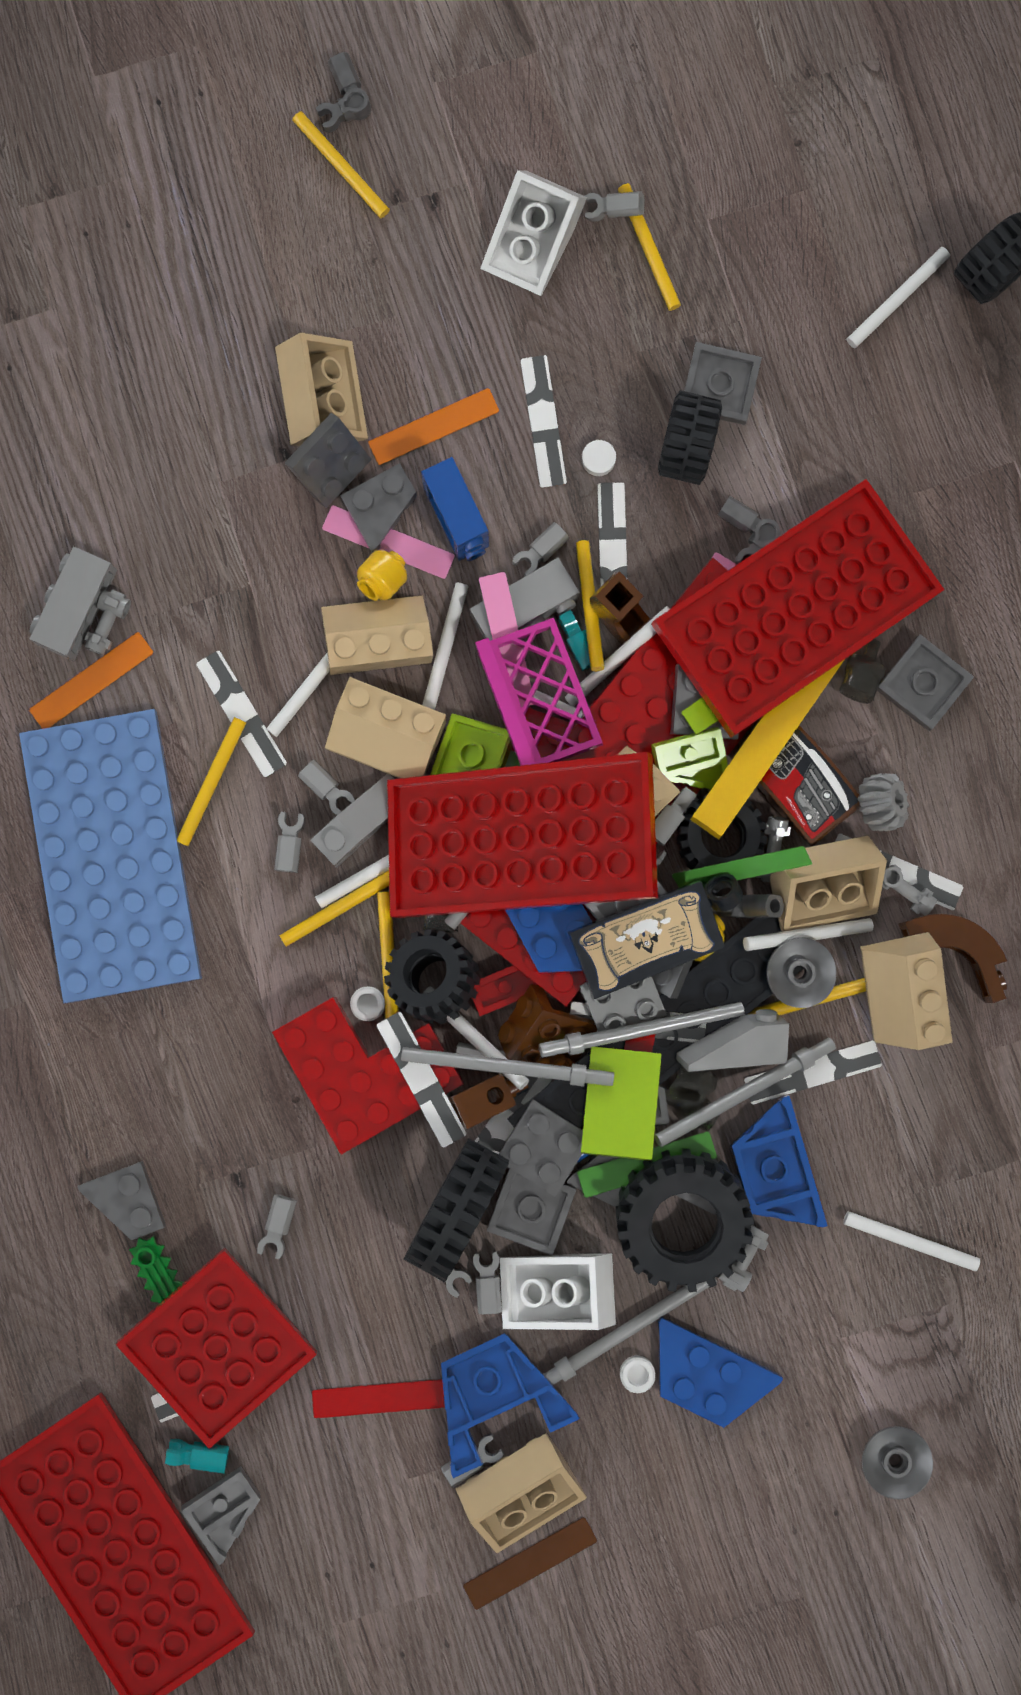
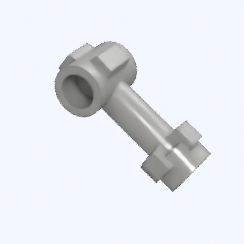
[84,590,131,655]
[756,816,791,882]
[882,865,937,916]
[718,1225,769,1292]

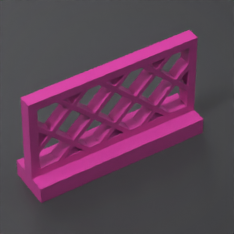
[475,618,603,766]

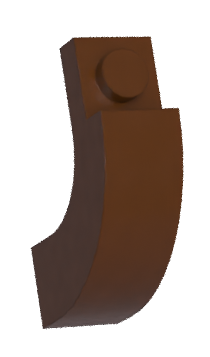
[590,571,651,645]
[898,914,1007,1003]

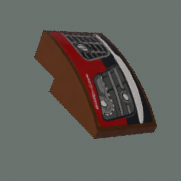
[757,725,861,846]

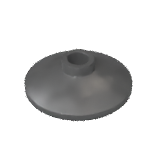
[767,938,836,1008]
[862,1426,933,1499]

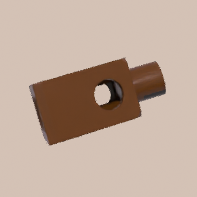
[448,1073,529,1130]

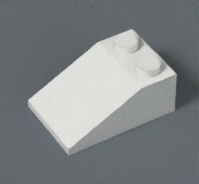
[480,170,587,296]
[500,1253,616,1330]

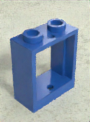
[421,457,489,561]

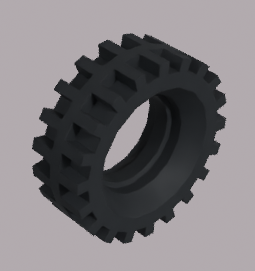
[403,1138,509,1282]
[616,1148,754,1292]

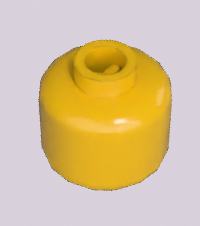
[357,550,407,601]

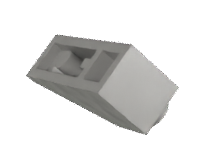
[311,774,394,868]
[676,1009,789,1072]

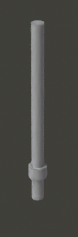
[539,1002,745,1058]
[654,1037,836,1147]
[401,1047,614,1086]
[543,1278,717,1385]

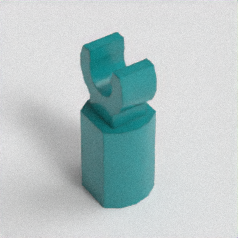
[558,610,590,671]
[165,1439,229,1474]

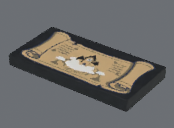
[568,880,725,999]

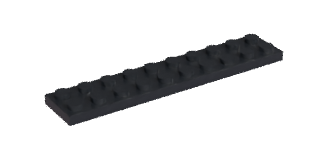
[507,917,803,1130]

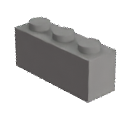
[29,546,117,661]
[470,557,579,641]

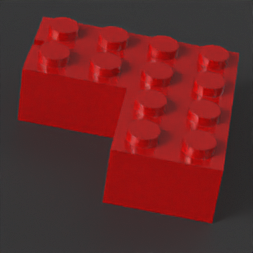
[272,997,464,1155]

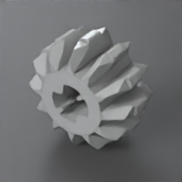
[858,773,910,831]

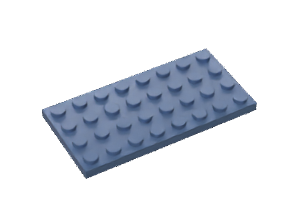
[19,709,202,1003]

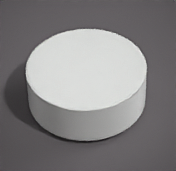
[582,440,616,476]
[350,986,385,1021]
[620,1355,655,1393]

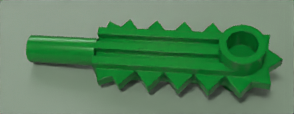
[129,1236,184,1303]

